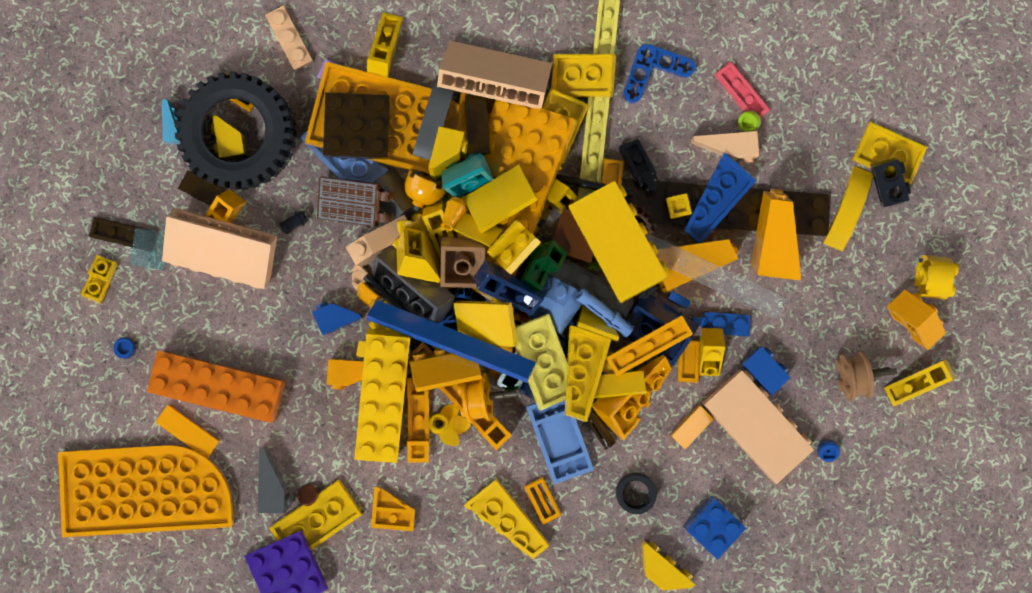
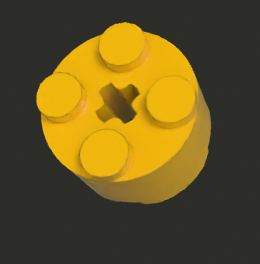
[914,255,959,300]

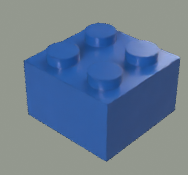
[683,496,747,560]

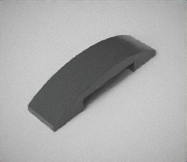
[413,75,455,161]

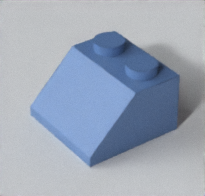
[527,275,581,335]

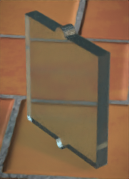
[129,228,166,271]

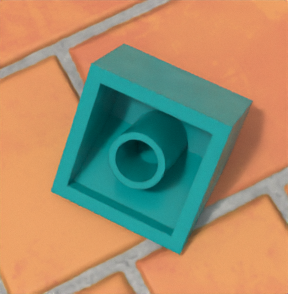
[442,153,494,198]

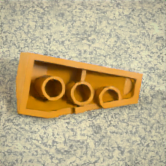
[592,355,672,440]

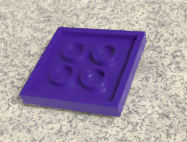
[244,530,328,593]

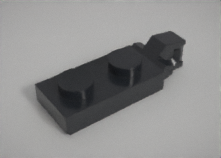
[619,139,658,196]

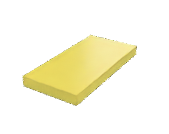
[515,313,567,410]

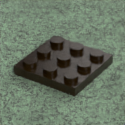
[323,92,390,160]

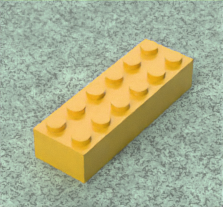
[354,328,410,463]

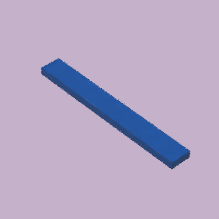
[367,300,536,383]

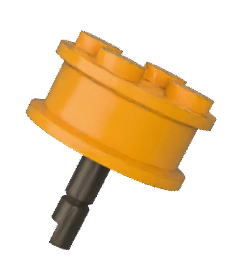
[458,373,517,423]

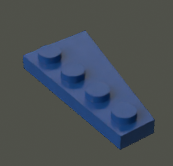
[683,153,757,244]

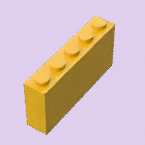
[568,181,669,304]

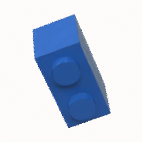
[740,346,791,395]

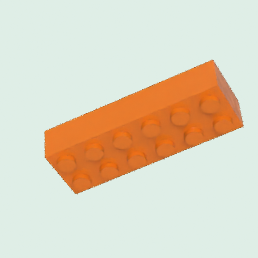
[147,350,286,423]

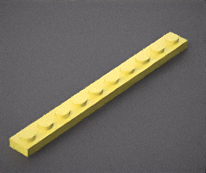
[578,0,620,200]

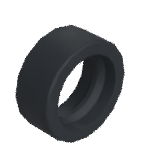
[616,473,657,515]

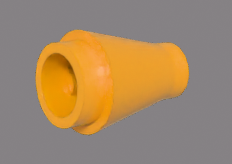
[441,197,467,231]

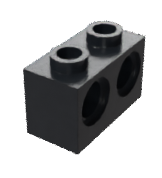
[870,157,911,208]

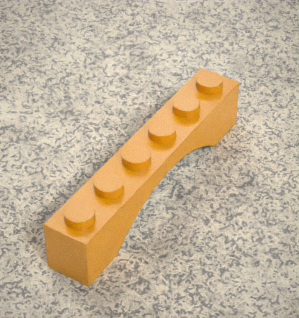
[408,342,512,450]

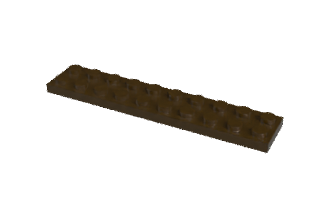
[622,178,829,237]

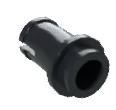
[279,211,308,234]

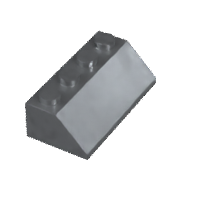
[371,246,455,324]

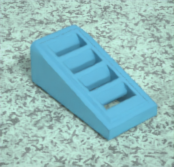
[162,99,180,144]

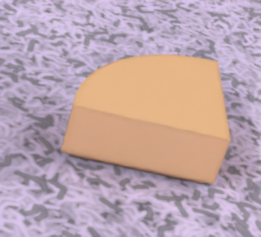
[352,264,368,291]

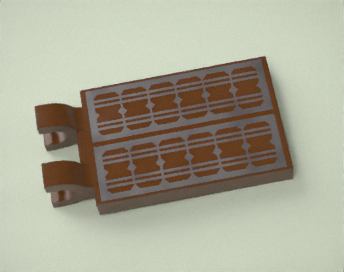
[317,176,395,227]

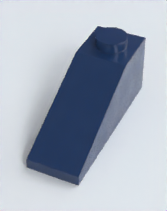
[474,260,544,315]

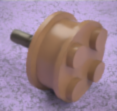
[835,351,897,401]

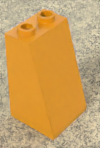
[751,189,801,280]
[655,239,739,293]

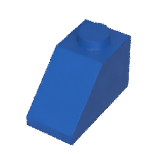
[312,302,363,335]

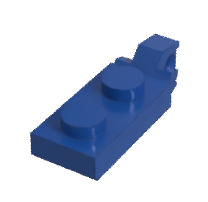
[691,312,751,337]

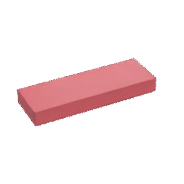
[714,61,770,118]

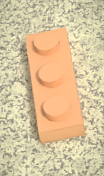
[265,5,313,71]

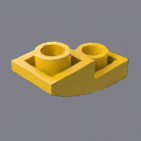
[80,255,117,304]

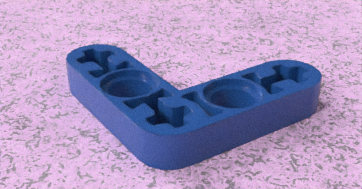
[623,44,696,104]

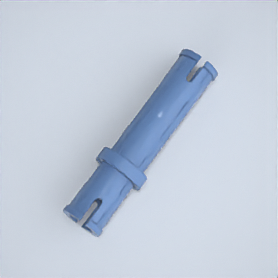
[576,288,634,337]

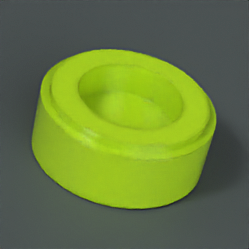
[738,110,761,132]

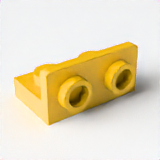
[487,220,541,274]

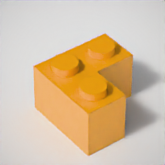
[887,290,946,350]

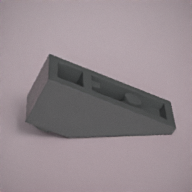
[258,447,291,513]

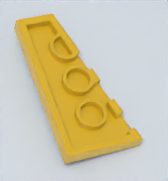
[565,325,611,422]
[463,478,550,559]

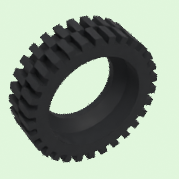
[175,72,297,190]

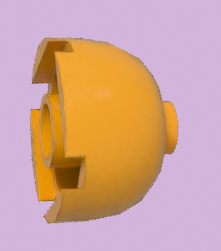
[405,170,446,208]

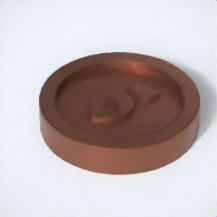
[297,484,318,506]

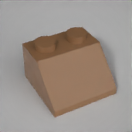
[440,237,485,288]

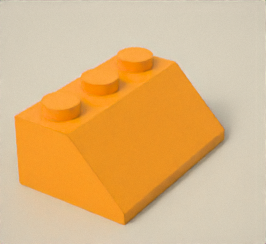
[409,348,482,392]

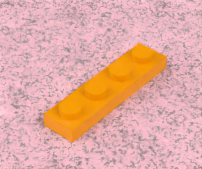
[606,315,693,376]

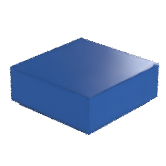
[666,291,691,309]

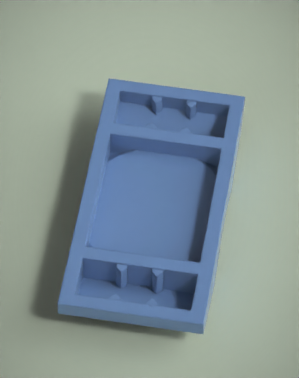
[526,400,594,484]

